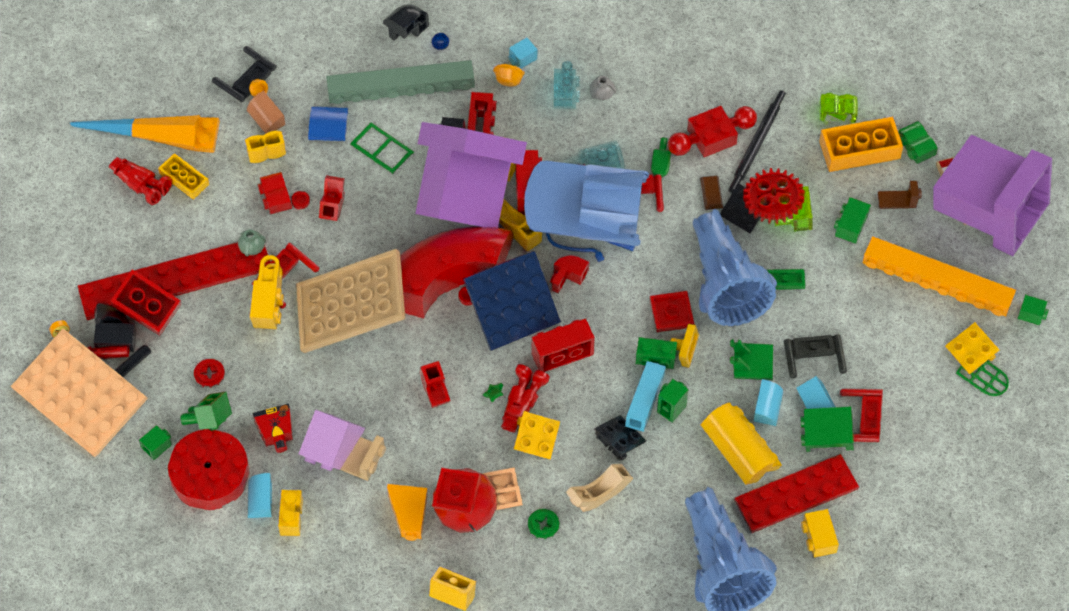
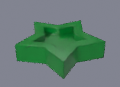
[483,382,504,402]

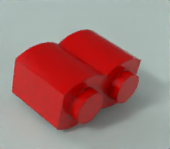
[257,172,292,215]

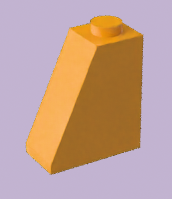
[387,484,428,541]

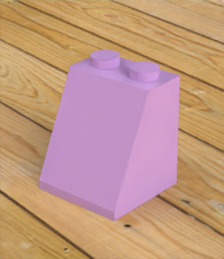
[299,410,365,471]

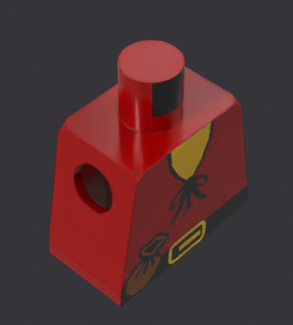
[252,404,293,453]

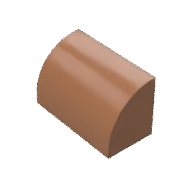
[247,91,285,134]

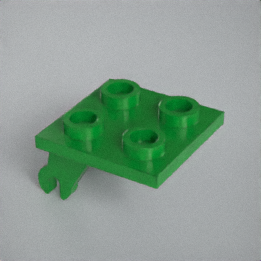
[730,339,773,380]

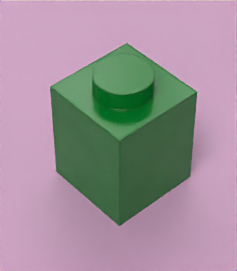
[1017,294,1049,326]
[139,425,172,460]

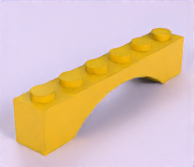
[499,199,542,252]

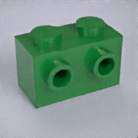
[834,197,871,244]
[635,337,677,369]
[657,379,689,423]

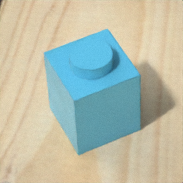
[508,38,538,69]

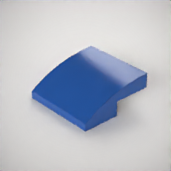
[308,107,348,141]

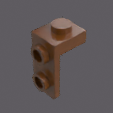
[877,181,922,209]

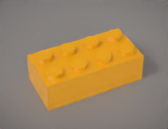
[819,116,903,172]

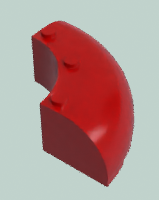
[400,226,514,319]

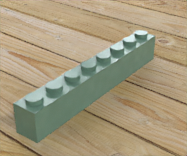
[326,60,475,104]

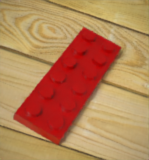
[734,454,859,533]

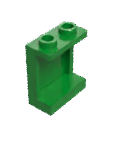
[800,406,854,452]

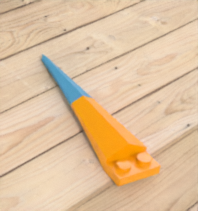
[70,115,220,153]

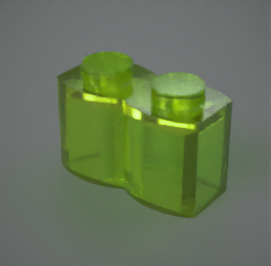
[819,93,858,123]

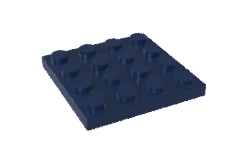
[463,251,561,351]

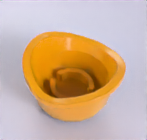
[493,64,525,87]

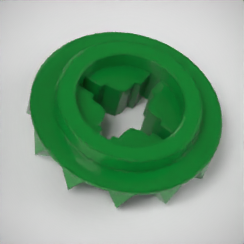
[528,509,560,540]

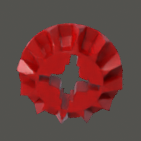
[194,359,225,388]

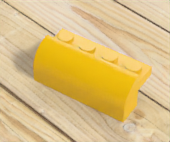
[700,402,782,485]

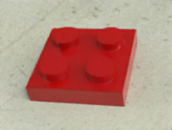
[649,291,695,333]

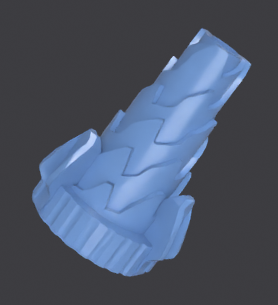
[692,209,777,326]
[685,487,777,611]

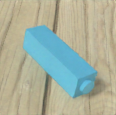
[625,361,666,432]

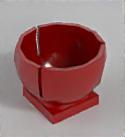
[432,467,497,533]

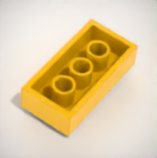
[158,153,209,200]

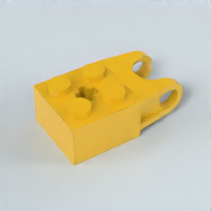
[250,255,284,329]

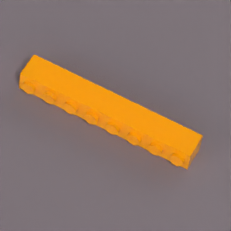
[862,236,1016,317]

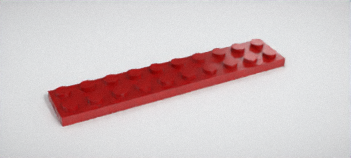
[77,242,270,320]

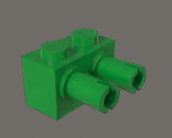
[180,392,232,431]

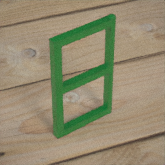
[350,122,414,174]

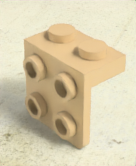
[340,435,386,481]

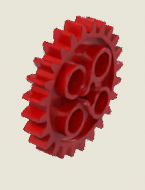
[743,168,805,224]

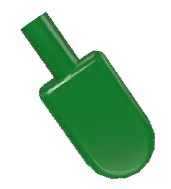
[651,137,671,177]

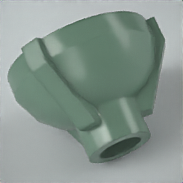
[238,229,266,256]

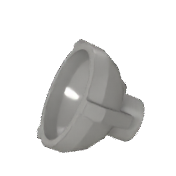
[590,75,617,100]

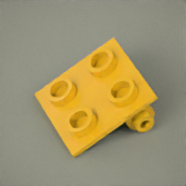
[945,322,1000,375]
[514,411,560,459]

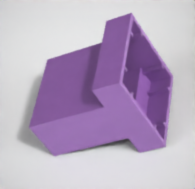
[415,122,527,228]
[933,134,1052,256]

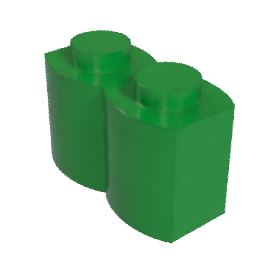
[898,121,938,164]

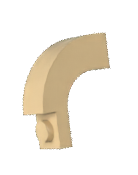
[566,464,633,512]

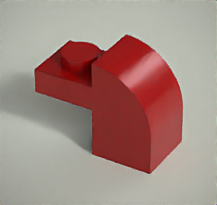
[319,175,345,221]
[550,255,589,294]
[420,361,451,408]

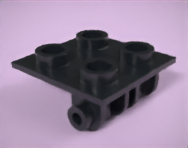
[720,183,768,234]
[594,415,646,460]

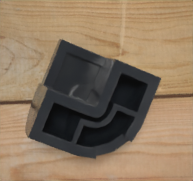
[383,4,429,41]

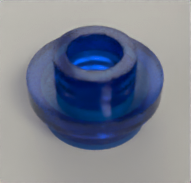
[431,33,450,50]

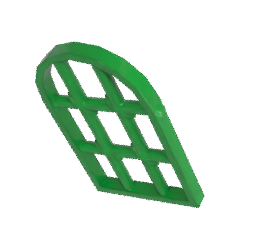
[956,361,1009,396]

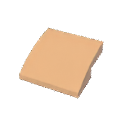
[482,468,523,510]

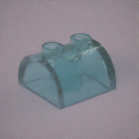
[579,140,625,169]

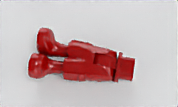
[109,157,173,205]
[501,364,550,433]

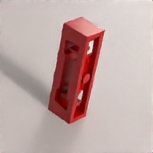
[468,92,497,135]

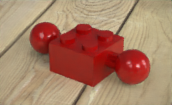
[668,105,757,158]

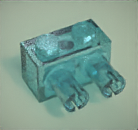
[554,61,580,109]

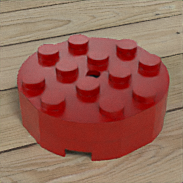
[168,429,250,510]

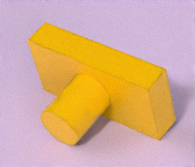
[670,324,699,368]

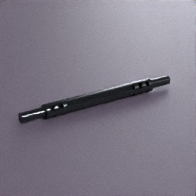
[728,90,786,193]

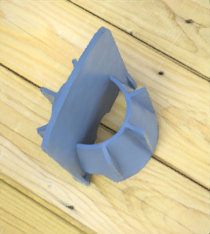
[524,161,649,246]

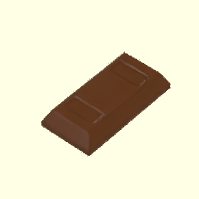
[700,176,723,210]

